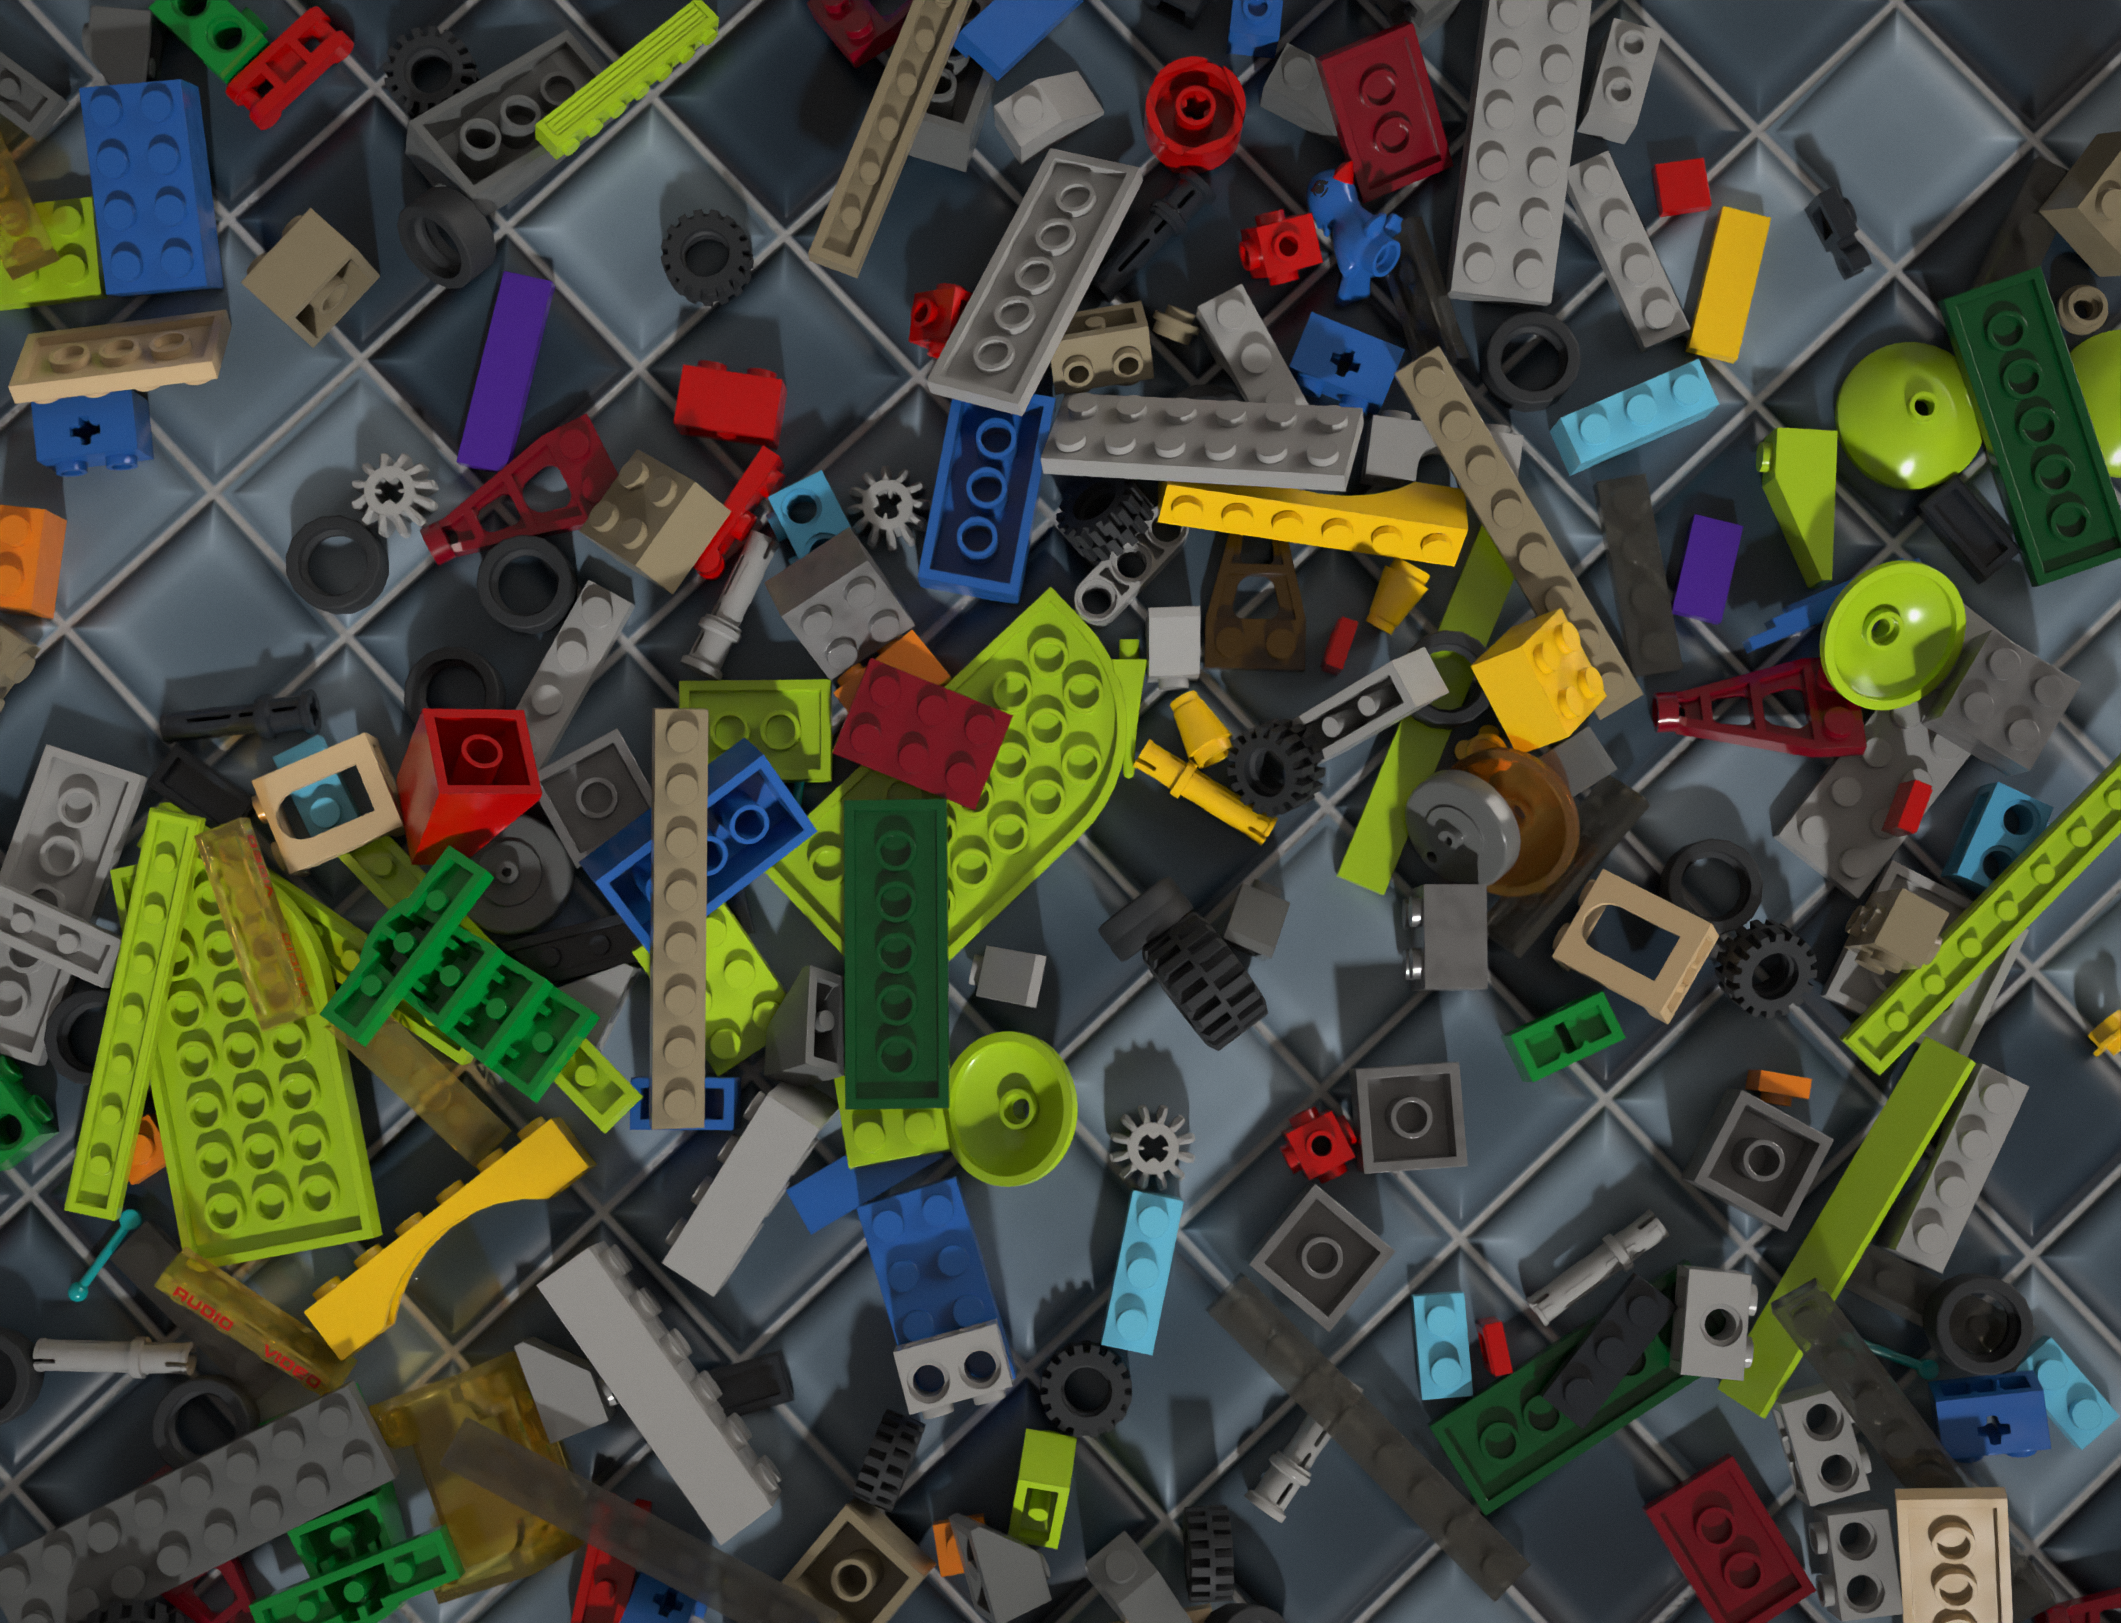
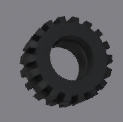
[1141,911,1268,1051]

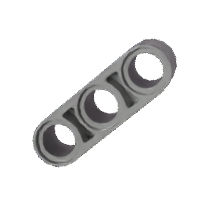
[1074,506,1189,629]

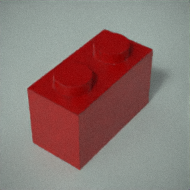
[673,360,787,449]

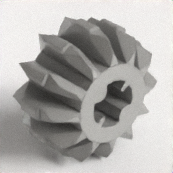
[351,453,439,538]
[846,466,931,553]
[1110,1104,1195,1191]

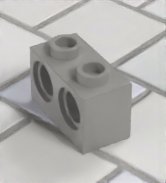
[1577,18,1662,145]
[893,1319,1013,1419]
[1771,1381,1872,1506]
[1809,1500,1904,1621]

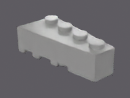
[662,1082,839,1297]

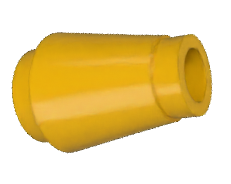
[1365,558,1430,635]
[1170,690,1234,769]

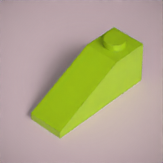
[1756,427,1838,589]

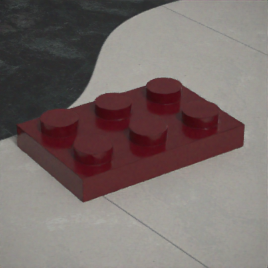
[1315,21,1454,203]
[832,658,1013,810]
[1641,1453,1817,1623]

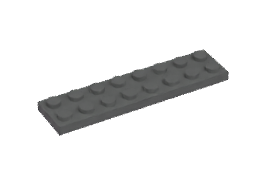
[0,1380,401,1623]

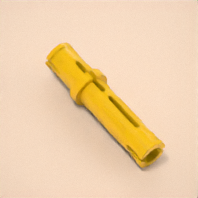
[1132,739,1278,846]

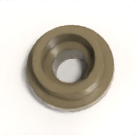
[2056,285,2108,335]
[1152,304,1201,345]

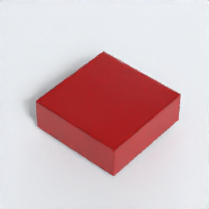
[1651,157,1712,217]
[1320,616,1359,676]
[1881,779,1933,837]
[1475,1316,1513,1376]

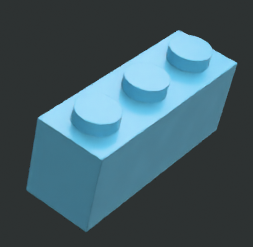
[1550,359,1719,476]
[1100,1187,1184,1355]

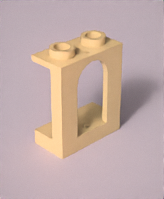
[252,732,405,877]
[1552,869,1719,1024]

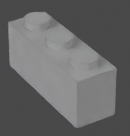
[1292,647,1449,765]

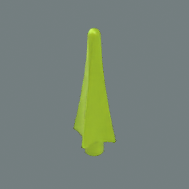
[1112,639,1148,779]

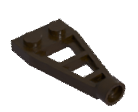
[1203,533,1306,672]

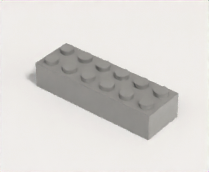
[1443,0,1592,310]
[536,1241,782,1546]

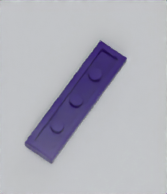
[456,271,555,474]

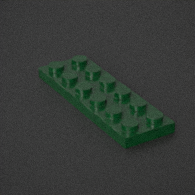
[1938,266,2121,587]
[844,799,950,1110]
[1427,1259,1726,1516]

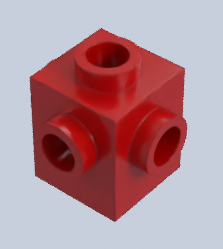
[1239,209,1323,286]
[908,283,973,359]
[1279,1105,1357,1184]

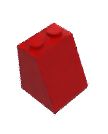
[396,708,542,865]

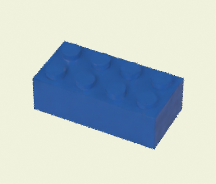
[79,79,224,297]
[918,394,1056,605]
[579,738,817,954]
[856,1174,1017,1392]

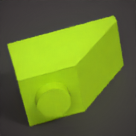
[1008,1428,1077,1549]

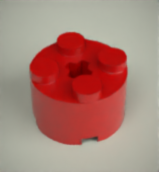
[1144,56,1246,174]

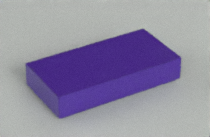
[1669,514,1743,625]

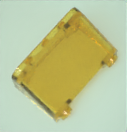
[368,1351,587,1605]

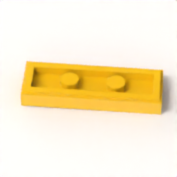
[1685,206,1771,364]

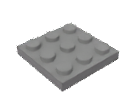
[1820,860,2029,1057]

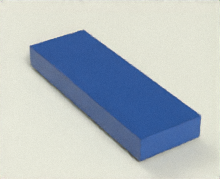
[786,1153,944,1235]

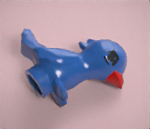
[1306,161,1403,306]

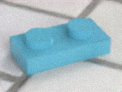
[272,735,361,837]
[1411,1291,1473,1400]
[2008,1335,2120,1450]

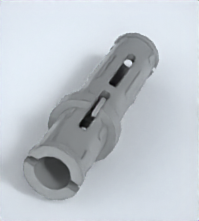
[1525,1209,1669,1326]
[33,1336,197,1378]

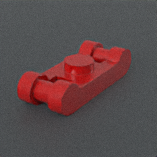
[225,6,354,130]

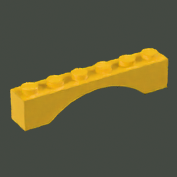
[1157,481,1468,567]
[304,1116,597,1361]

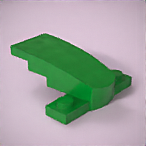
[319,845,600,1103]
[249,1382,466,1623]

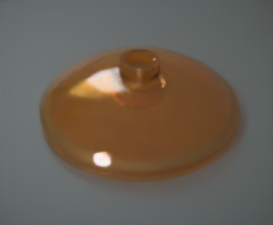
[1449,747,1580,897]

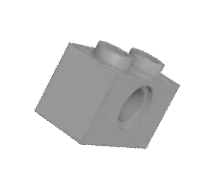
[1669,1265,1758,1381]

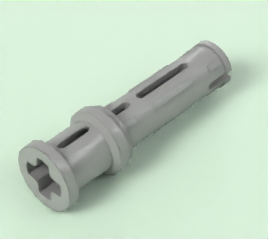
[679,530,780,680]
[1244,1371,1363,1523]

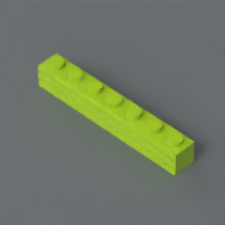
[535,0,719,160]

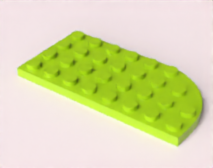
[765,587,1127,962]
[110,857,383,1273]

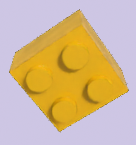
[1470,608,1607,755]

